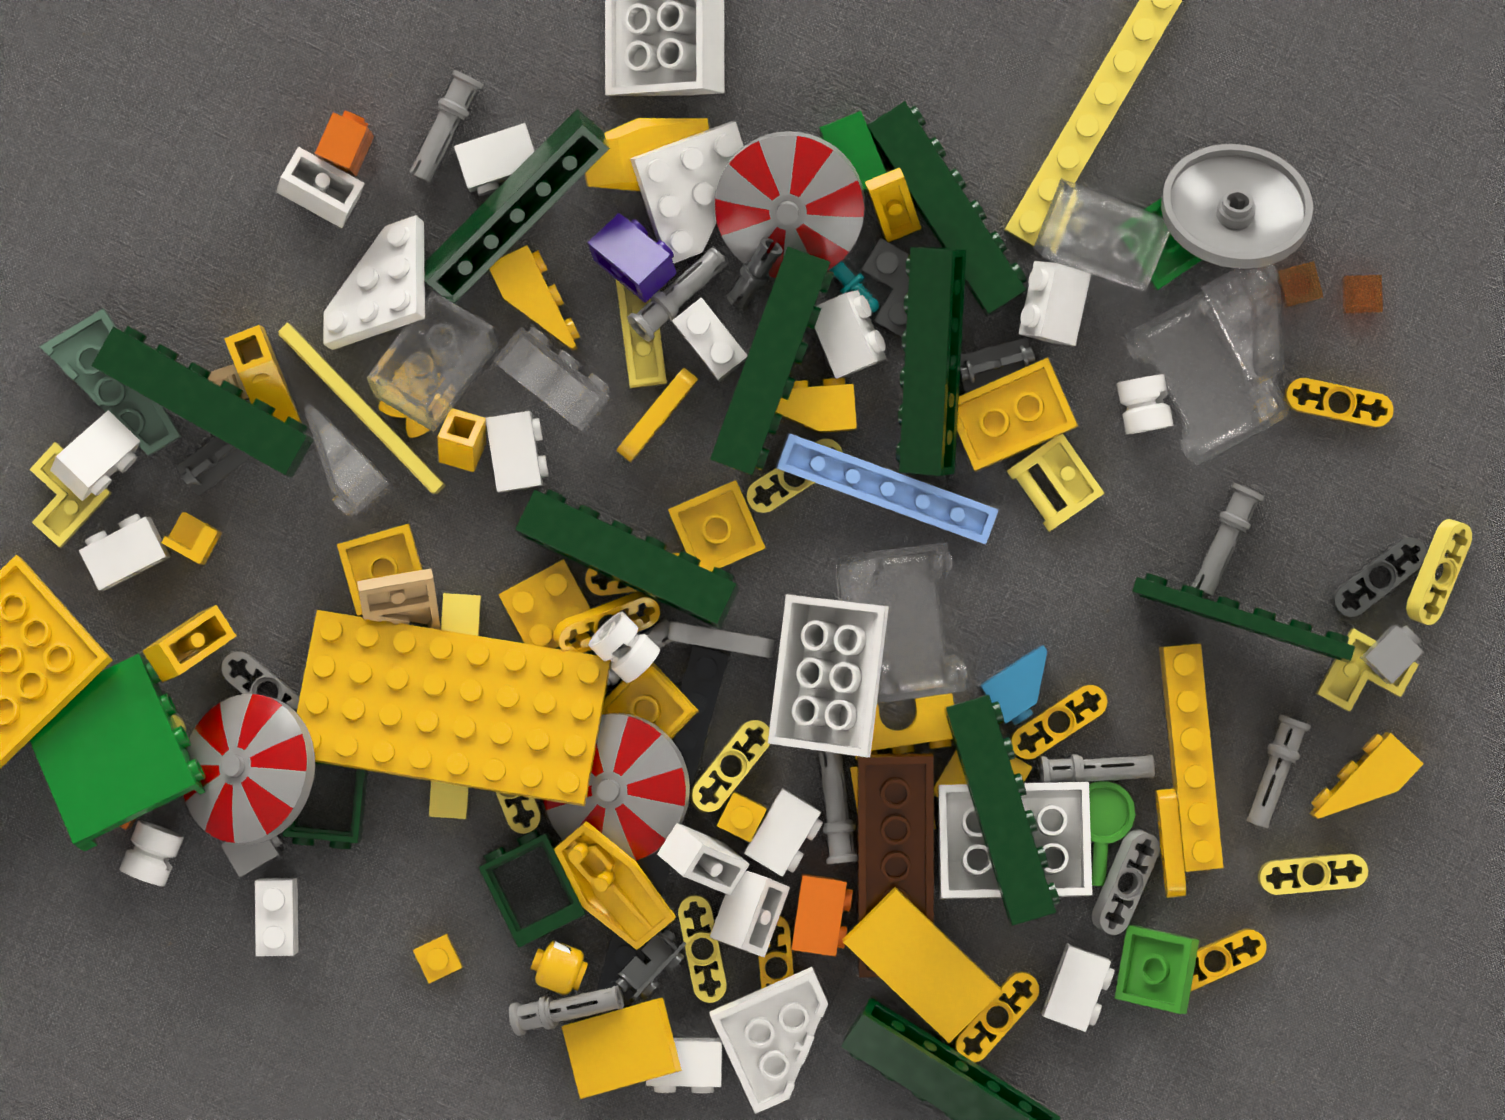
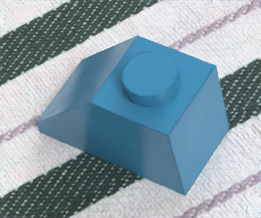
[979,645,1048,725]

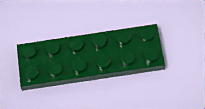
[1132,573,1355,663]

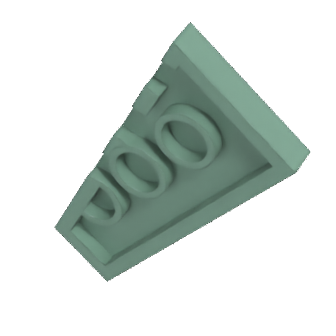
[39,308,182,456]

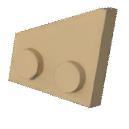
[357,568,441,630]

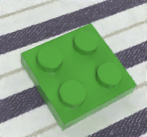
[1114,925,1199,1014]

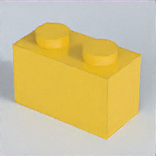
[142,605,236,682]

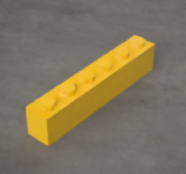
[1159,643,1224,872]

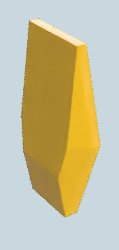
[585,118,709,191]
[554,821,676,950]

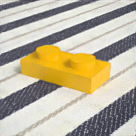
[865,167,921,242]

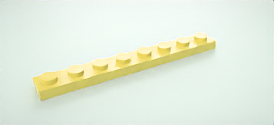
[1004,0,1182,249]

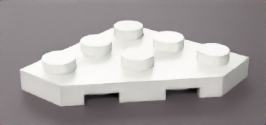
[630,121,744,263]
[323,215,425,350]
[709,967,828,1114]

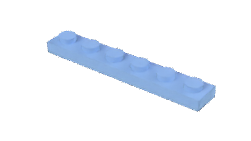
[775,433,998,545]

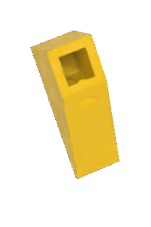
[489,245,580,351]
[224,325,301,423]
[776,378,857,433]
[1309,732,1424,819]

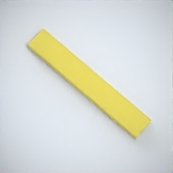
[278,322,446,494]
[429,593,481,819]

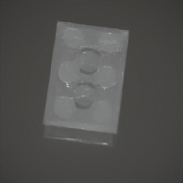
[367,291,499,432]
[493,326,612,435]

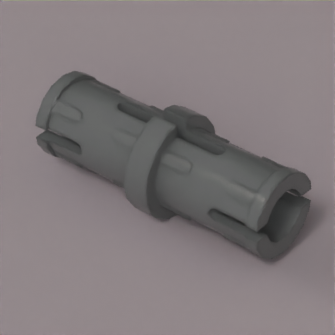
[727,238,783,309]

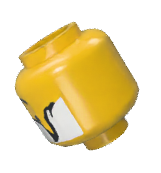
[530,941,588,995]

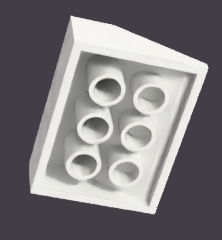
[605,0,725,96]
[768,594,889,757]
[938,782,1092,899]

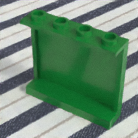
[30,653,205,852]

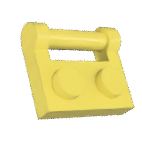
[1006,434,1104,532]

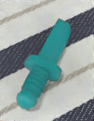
[829,261,879,312]

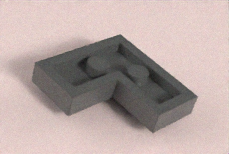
[861,238,909,338]

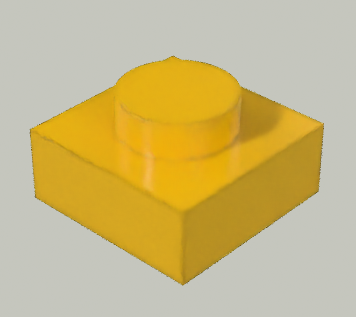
[413,933,463,984]

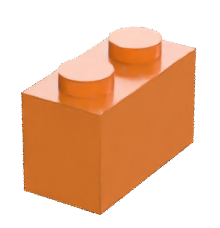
[315,110,374,176]
[791,873,853,957]

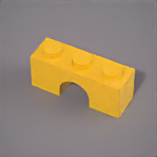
[855,692,954,760]

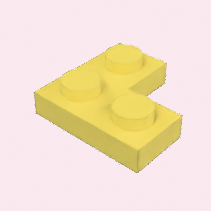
[30,442,112,548]
[1315,628,1419,712]

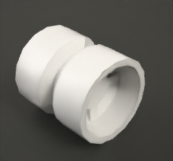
[1116,374,1174,435]
[589,612,660,683]
[119,820,184,887]

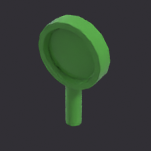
[1089,781,1136,886]

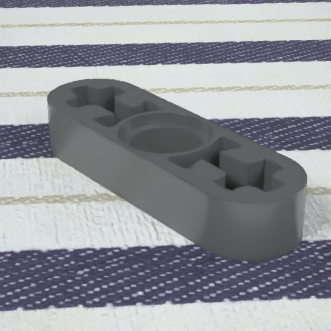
[1332,537,1427,617]

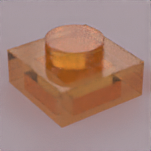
[1276,261,1324,308]
[1342,274,1383,314]

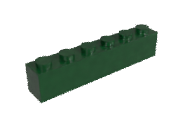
[867,101,1027,317]
[424,109,610,305]
[710,247,834,476]
[896,247,967,476]
[91,325,314,478]
[515,489,739,629]
[944,695,1060,927]
[841,997,1061,1120]

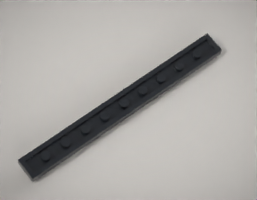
[593,645,729,1011]

